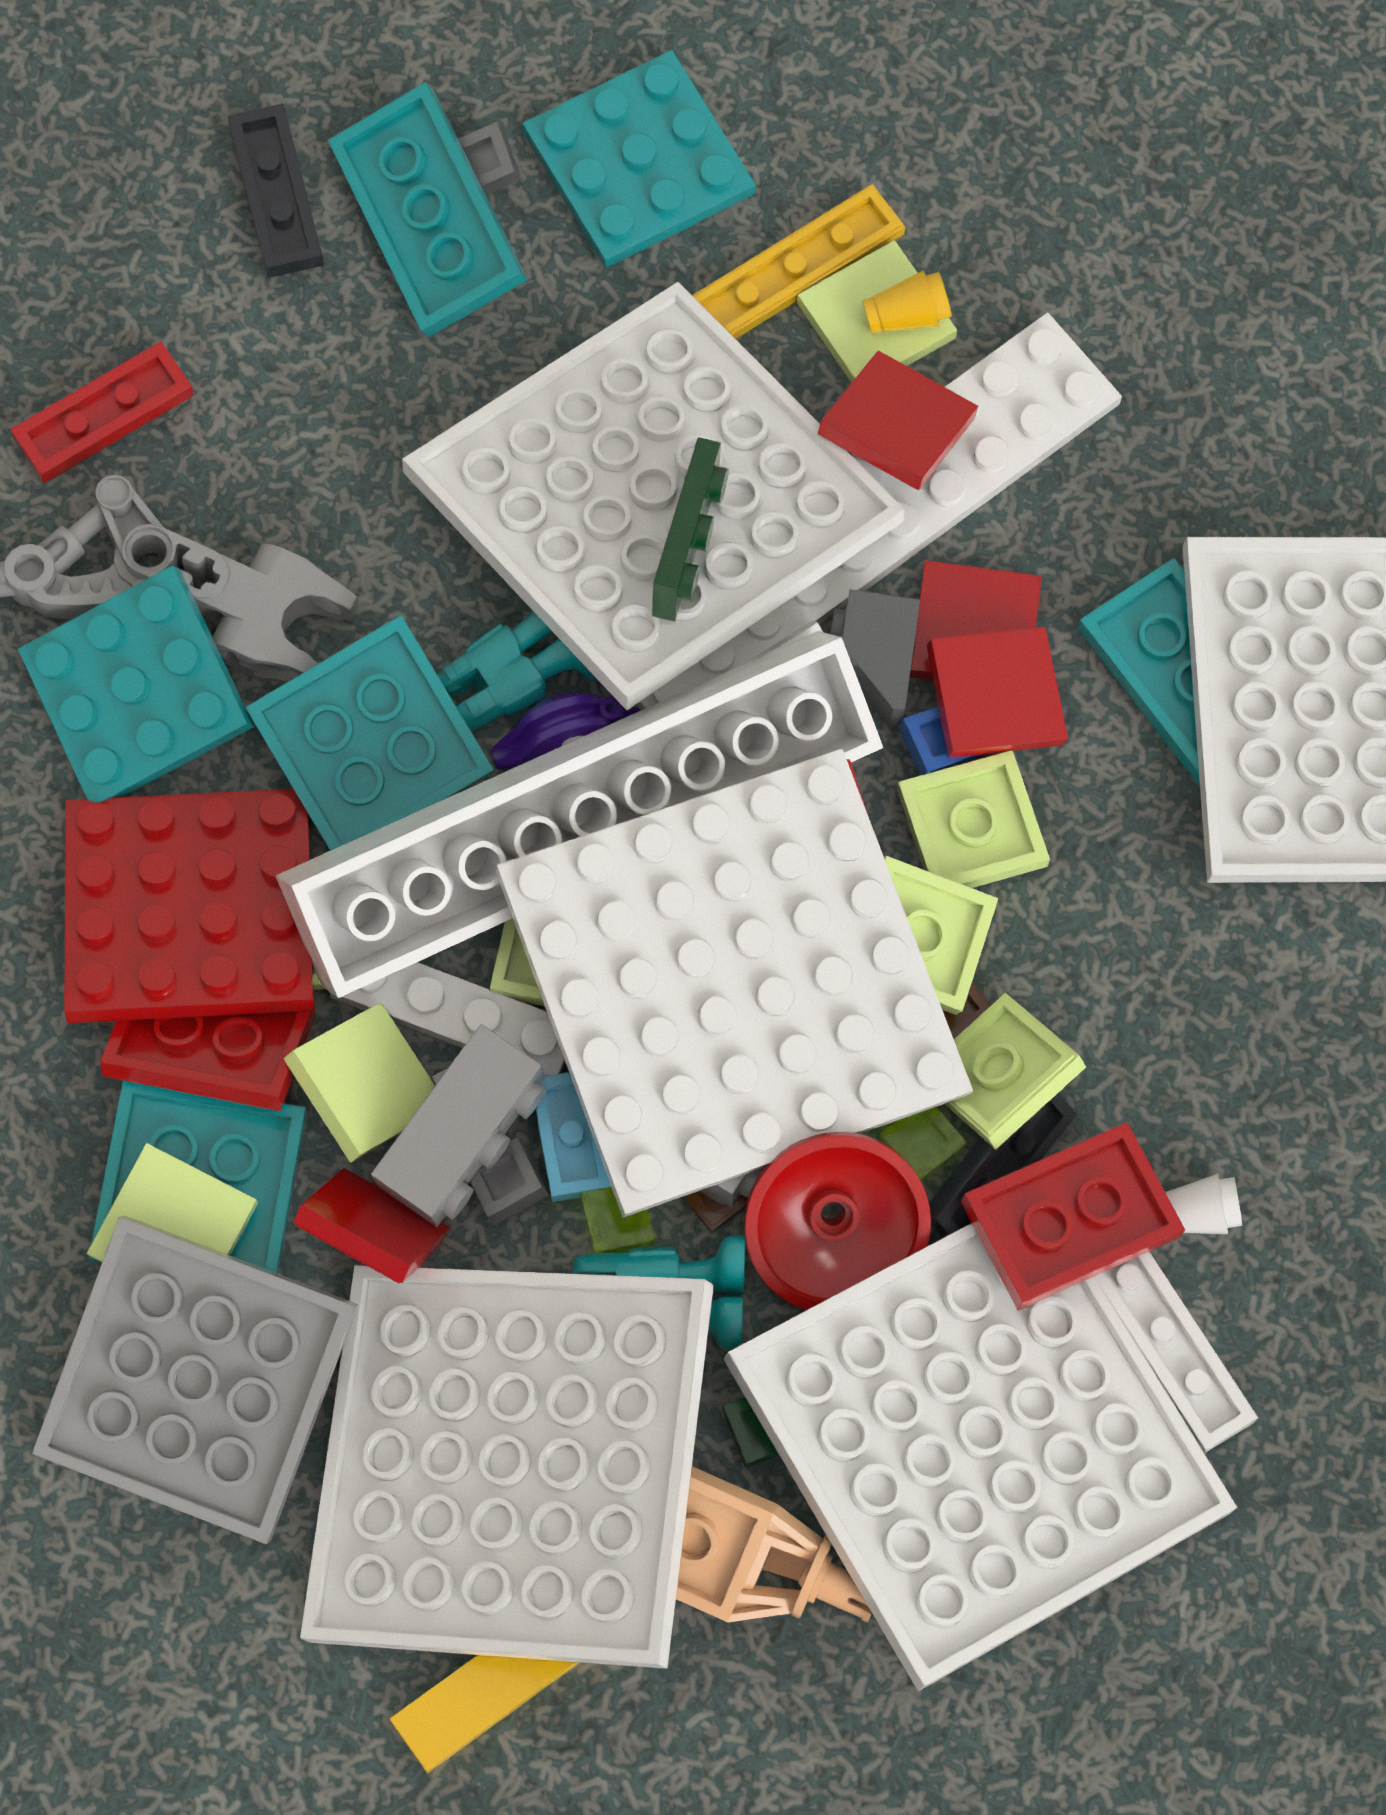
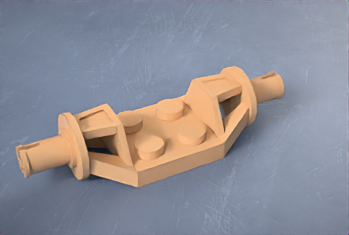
[676,1466,872,1623]

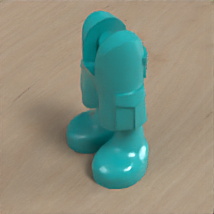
[437,610,599,732]
[572,1235,746,1351]

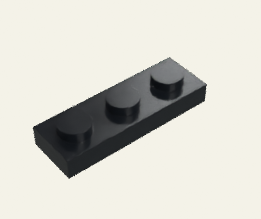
[228,104,324,278]
[929,1092,1076,1238]

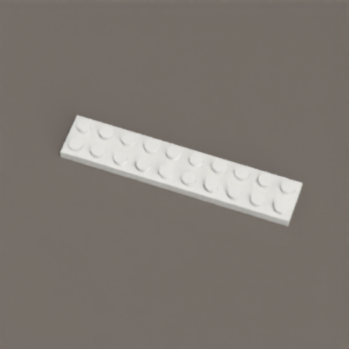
[636,312,1122,710]

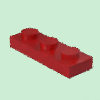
[10,341,194,484]

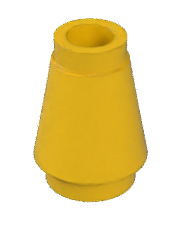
[862,270,952,334]

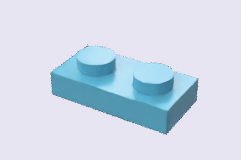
[535,1072,612,1202]

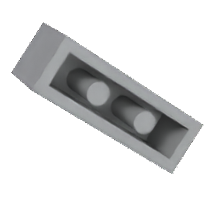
[371,1024,546,1227]

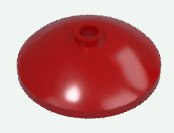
[744,1132,931,1310]

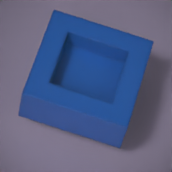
[898,706,978,776]

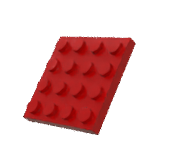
[64,789,314,1024]

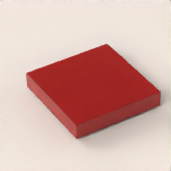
[817,350,979,491]
[910,560,1042,680]
[926,627,1068,758]
[293,1168,450,1284]

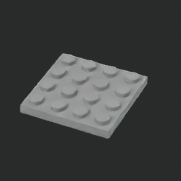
[32,1215,358,1544]

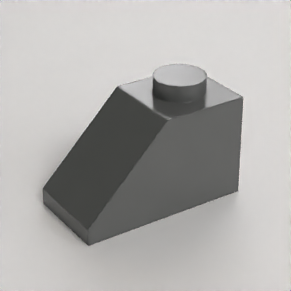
[831,589,920,729]

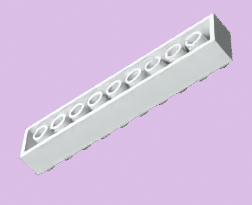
[276,631,883,998]

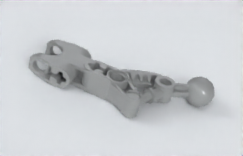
[0,475,358,684]

